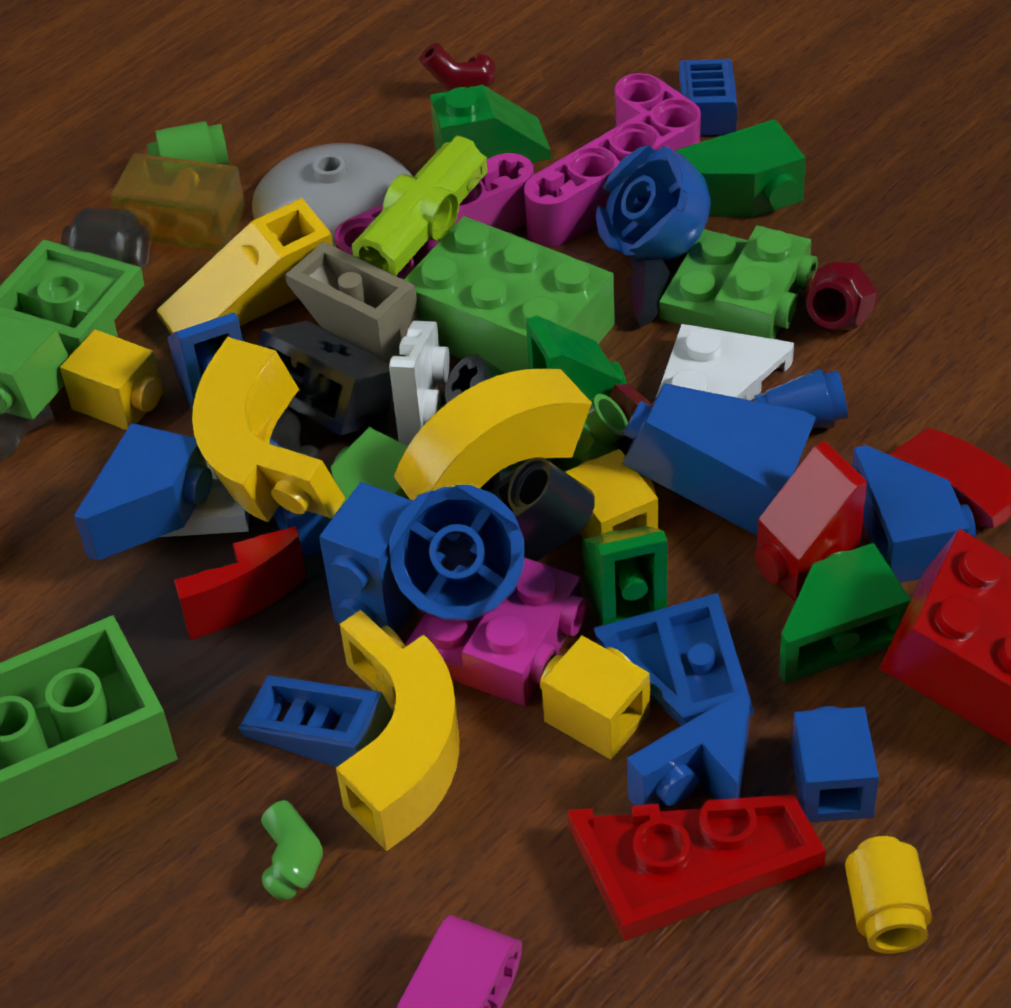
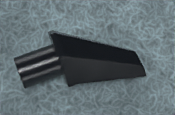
[628,258,670,327]

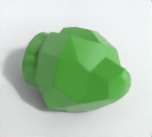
[544,394,628,470]

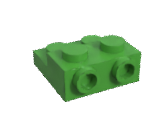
[659,225,818,339]
[0,239,144,357]

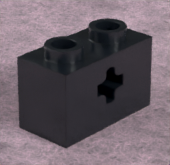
[259,321,393,435]

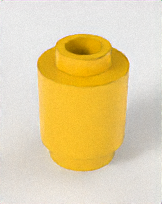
[845,836,932,954]

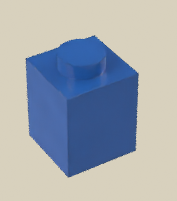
[791,706,879,822]

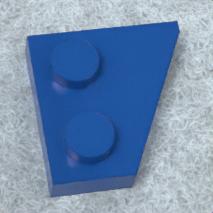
[594,593,754,726]

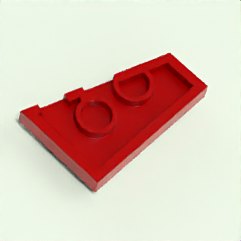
[567,794,826,941]

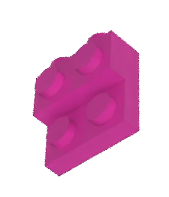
[405,558,588,707]

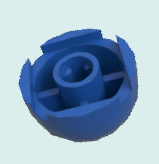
[596,145,711,262]
[390,485,524,621]

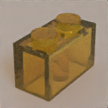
[110,153,246,251]

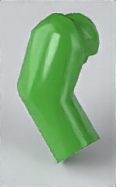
[261,800,323,901]

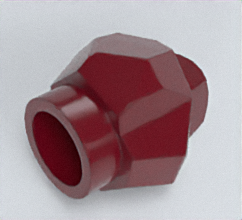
[805,261,880,331]

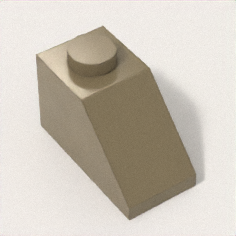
[285,242,419,364]

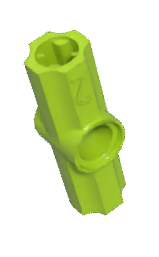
[352,136,488,276]

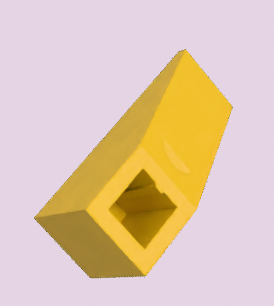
[157,198,333,334]

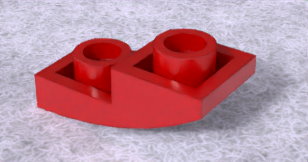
[888,427,1011,528]
[174,526,307,640]

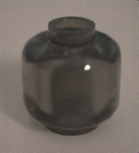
[61,207,150,270]

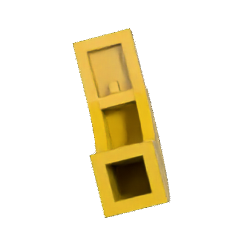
[192,337,346,522]
[394,369,592,501]
[336,610,460,852]

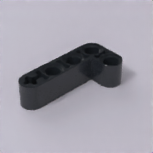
[445,354,595,562]

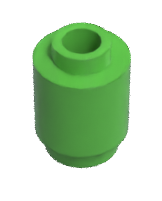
[147,121,230,184]

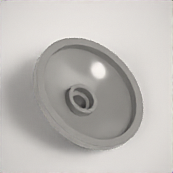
[252,143,411,247]

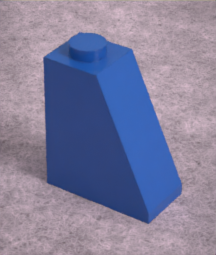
[622,383,816,535]

